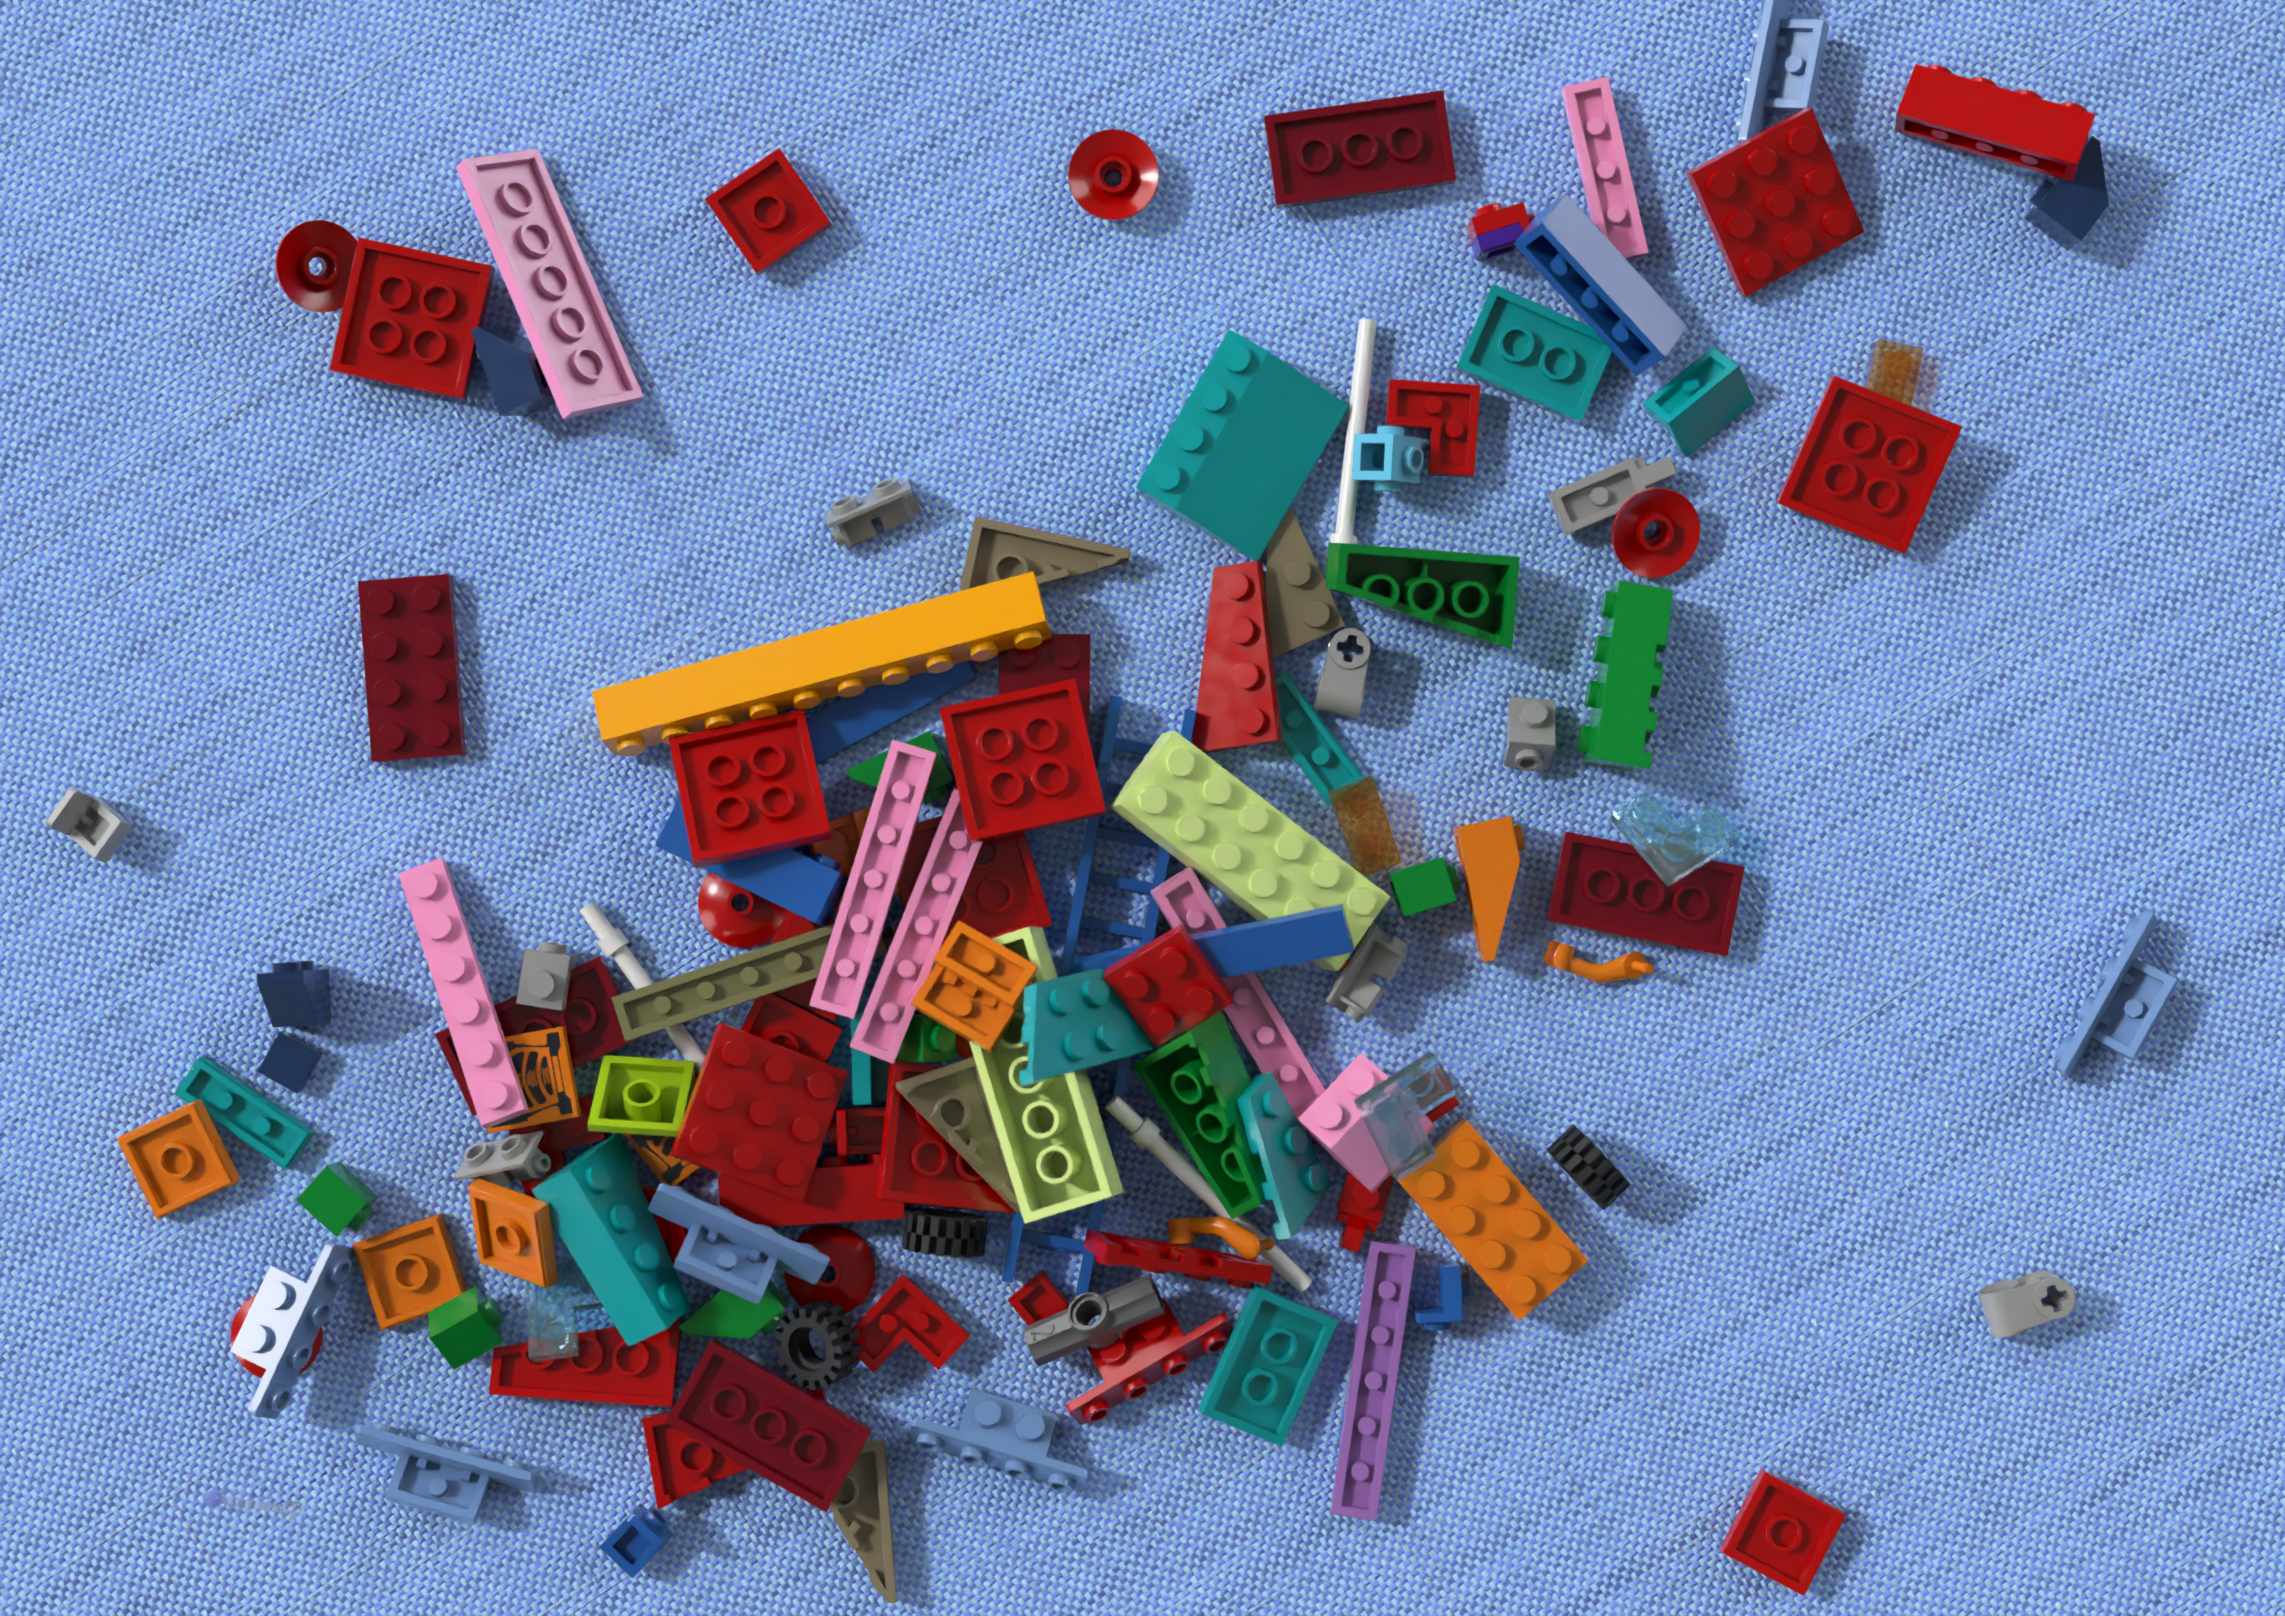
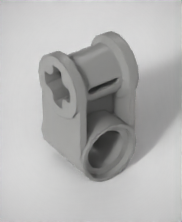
[1314,628,1371,718]
[1978,1270,2076,1338]

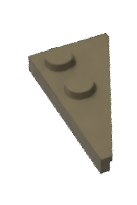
[1265,507,1345,659]
[959,516,1131,591]
[895,1056,1021,1212]
[830,1439,898,1603]

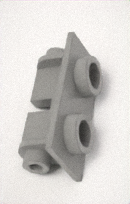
[824,478,922,548]
[1326,924,1408,1023]
[453,1131,551,1185]

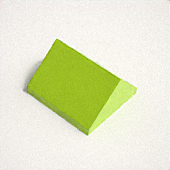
[587,1055,695,1137]

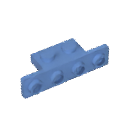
[1735,0,1829,144]
[2055,909,2179,1079]
[648,1183,830,1305]
[230,1241,355,1419]
[908,1388,1090,1494]
[355,1422,537,1525]

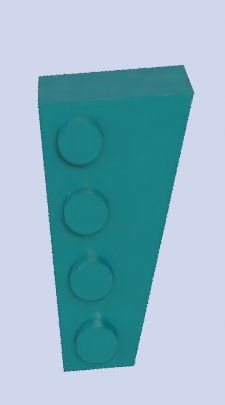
[532,1133,691,1347]

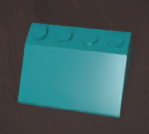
[1136,329,1349,561]

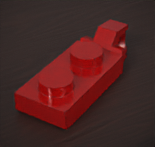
[1336,1168,1397,1253]

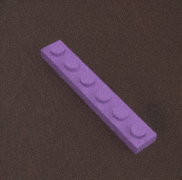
[1330,1239,1416,1521]

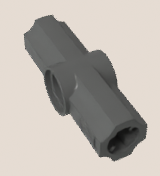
[1023,1274,1165,1367]

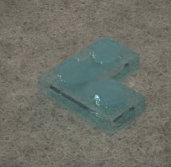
[1610,789,1741,886]
[1353,1051,1456,1181]
[526,1262,604,1362]

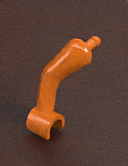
[1544,940,1654,984]
[1168,1216,1274,1260]

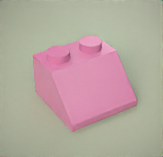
[1298,1053,1435,1193]

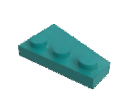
[1236,1072,1333,1240]

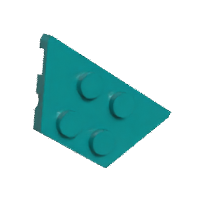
[1020,968,1158,1086]

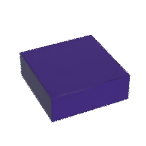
[1471,223,1523,261]

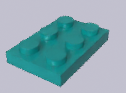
[1455,284,1612,424]
[1198,1284,1338,1446]

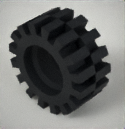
[1546,1124,1631,1210]
[902,1208,988,1258]
[773,1300,862,1390]

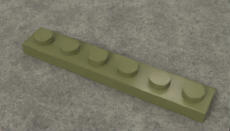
[612,923,888,1041]

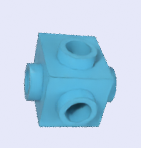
[1352,426,1424,492]

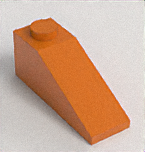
[1452,816,1525,962]

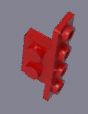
[1066,1298,1234,1425]

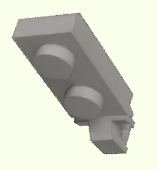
[1547,456,1677,536]

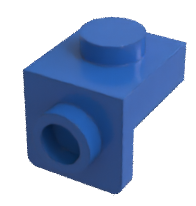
[1413,1260,1470,1330]
[600,1503,673,1579]

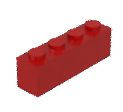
[1895,64,2096,182]
[718,1153,908,1226]

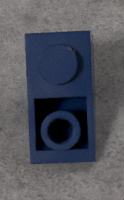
[2024,136,2109,250]
[471,327,556,416]
[257,960,331,1027]

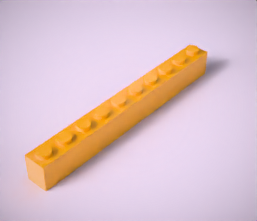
[592,572,1052,757]

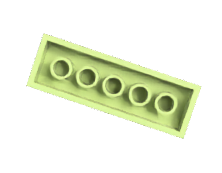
[1109,730,1391,971]
[969,926,1124,1224]

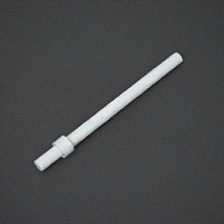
[1330,319,1377,544]
[579,901,706,1076]
[1105,1095,1312,1293]

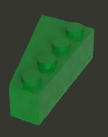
[1325,542,1520,649]
[1577,581,1673,772]
[1133,1010,1266,1219]

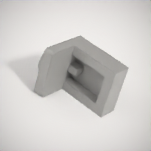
[1504,697,1556,771]
[46,787,133,864]
[516,941,578,1011]

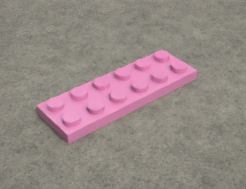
[456,149,644,419]

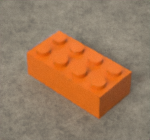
[1395,1116,1588,1321]

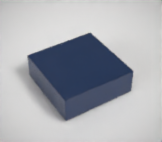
[257,1031,323,1093]

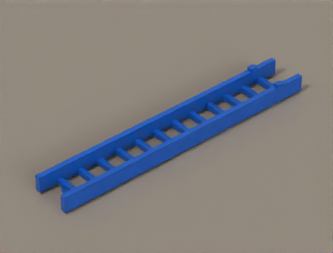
[1001,695,1196,1295]

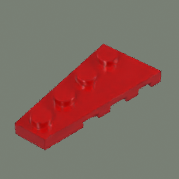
[1192,561,1283,753]
[1084,1229,1273,1289]
[489,1315,683,1407]
[642,1386,827,1509]

